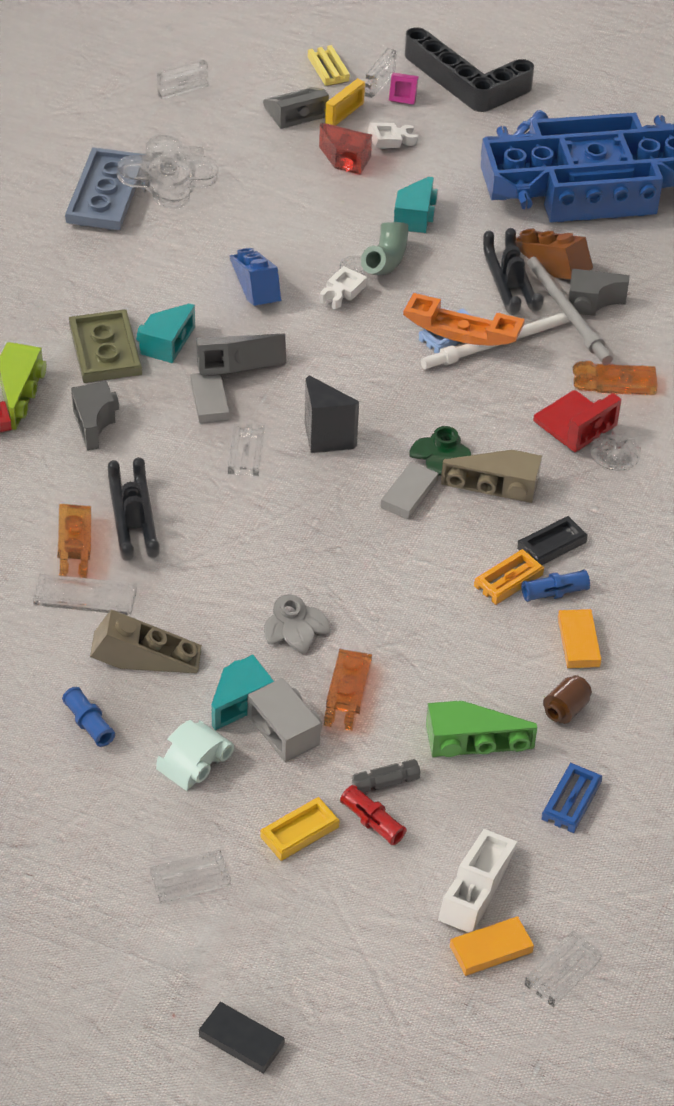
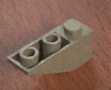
[441,449,542,503]
[90,609,202,673]

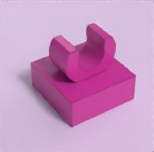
[389,72,419,104]

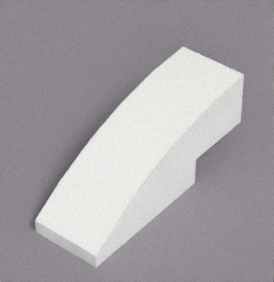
[438,829,517,933]

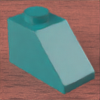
[136,303,195,363]
[211,654,274,731]

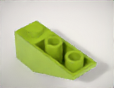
[0,342,47,430]

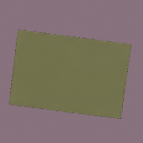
[69,309,142,383]

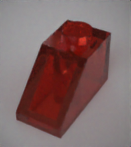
[319,123,372,175]

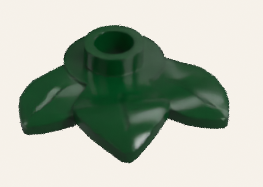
[409,426,471,476]

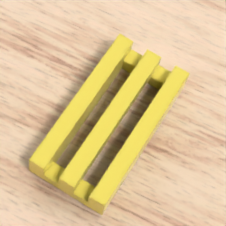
[308,45,350,86]

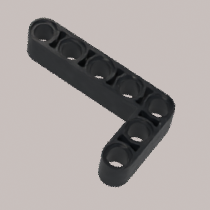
[404,27,534,112]

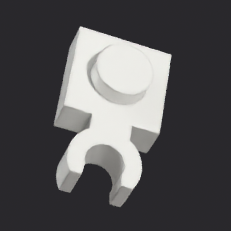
[368,123,418,149]
[320,266,367,310]

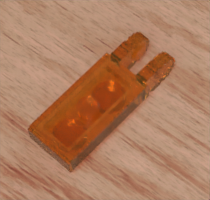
[573,360,658,395]
[57,504,92,579]
[324,649,372,731]

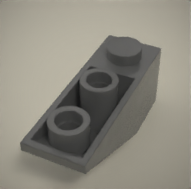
[196,333,286,375]

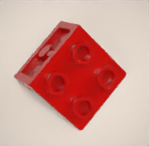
[533,390,622,452]

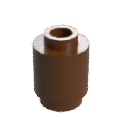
[543,675,592,724]

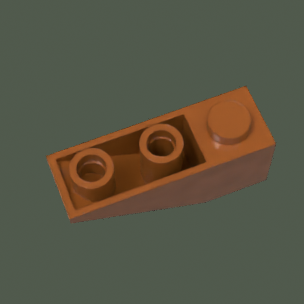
[516,228,593,280]

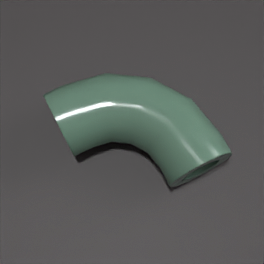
[361,222,408,275]

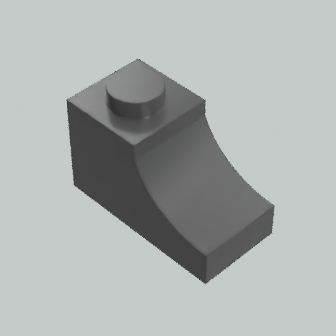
[568,269,630,316]
[71,381,119,451]

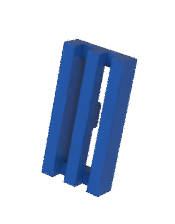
[541,762,602,833]

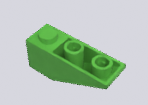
[426,700,538,757]

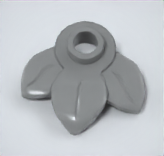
[264,594,330,654]

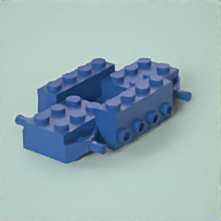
[480,112,674,222]

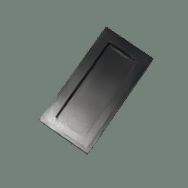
[517,516,588,565]
[199,1001,285,1074]

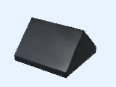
[304,375,359,453]

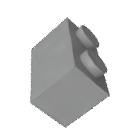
[248,678,322,762]

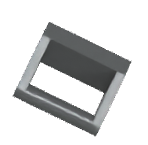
[263,87,329,129]

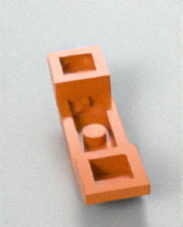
[403,293,525,346]

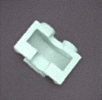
[156,720,234,791]

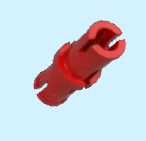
[340,785,407,846]

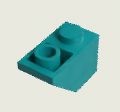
[394,176,438,233]

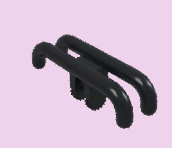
[483,228,544,315]
[107,457,160,561]

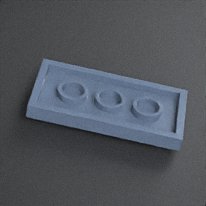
[65,147,146,230]

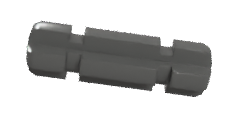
[352,759,420,793]

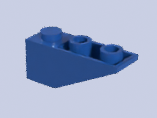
[229,248,282,306]

